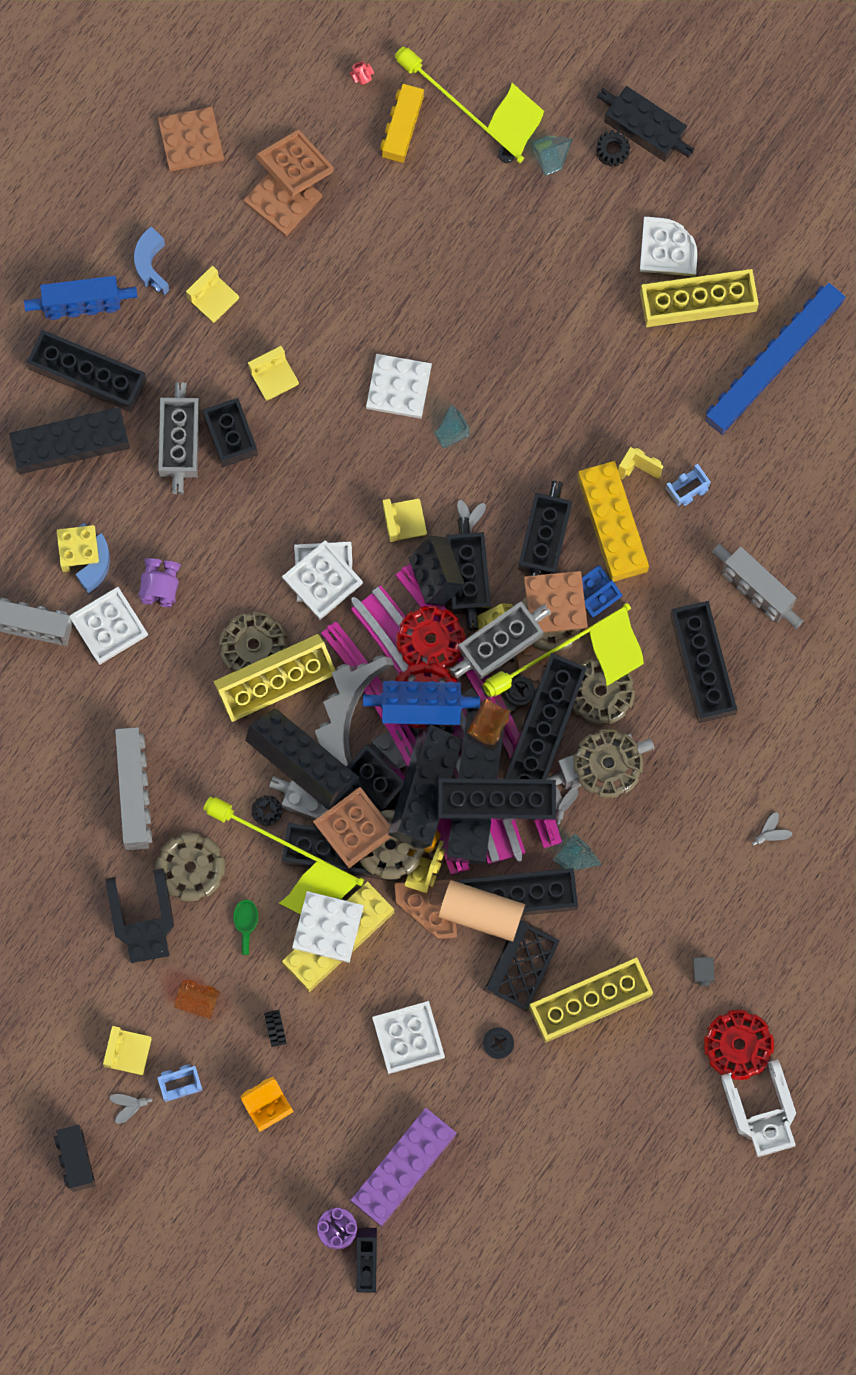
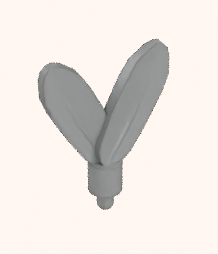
[457,500,486,533]
[556,786,578,825]
[752,812,792,846]
[110,1094,153,1124]

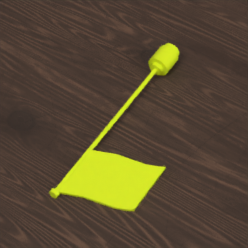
[395,46,544,163]
[482,603,644,697]
[203,797,364,914]

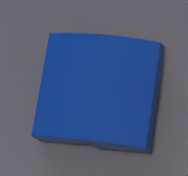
[582,565,623,618]

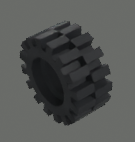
[596,130,630,167]
[264,1010,287,1047]

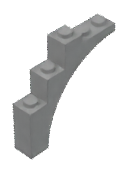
[315,655,394,767]

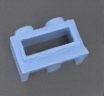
[665,464,711,506]
[157,1064,203,1102]

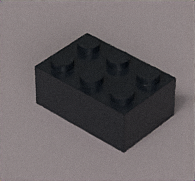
[203,398,258,468]
[408,535,465,606]
[347,744,406,811]
[54,1125,96,1192]

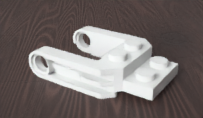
[721,1059,796,1157]

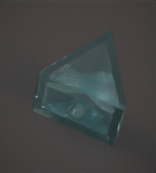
[531,135,573,175]
[434,404,470,448]
[553,834,602,870]

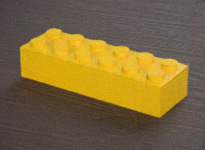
[577,461,649,582]

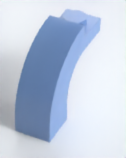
[134,227,169,295]
[76,523,110,594]

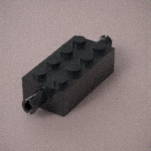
[597,85,695,162]
[518,480,572,576]
[446,517,491,631]

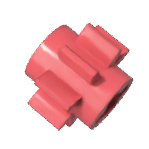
[350,61,374,85]

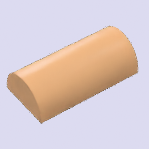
[439,880,525,942]

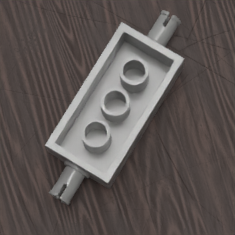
[158,382,199,494]
[712,543,804,629]
[450,602,551,680]
[546,734,654,790]
[269,776,328,821]

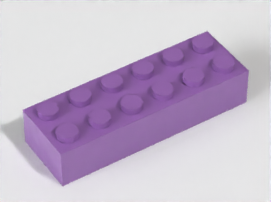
[351,1108,456,1227]

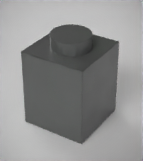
[692,957,715,987]

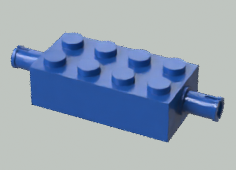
[24,276,138,320]
[363,681,480,725]

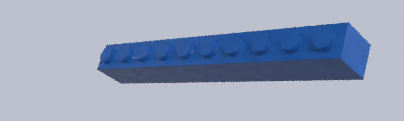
[705,282,846,435]

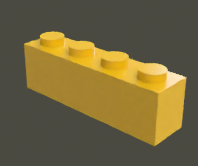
[380,84,424,163]

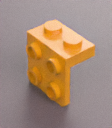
[240,1077,294,1132]

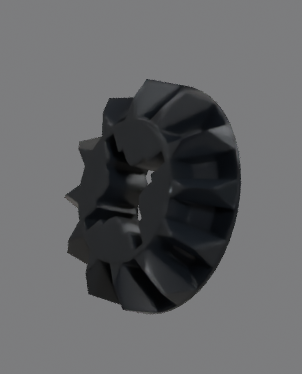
[504,676,535,706]
[251,795,282,826]
[483,1028,514,1059]

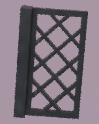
[483,920,560,1011]

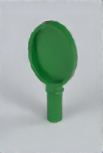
[233,900,259,955]

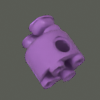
[138,558,181,608]
[317,1208,357,1250]

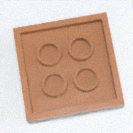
[158,107,224,171]
[256,129,334,197]
[244,173,322,237]
[524,571,588,633]
[313,787,391,869]

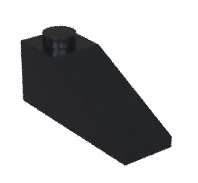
[356,1228,377,1293]

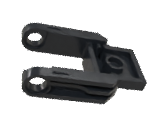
[106,868,175,963]

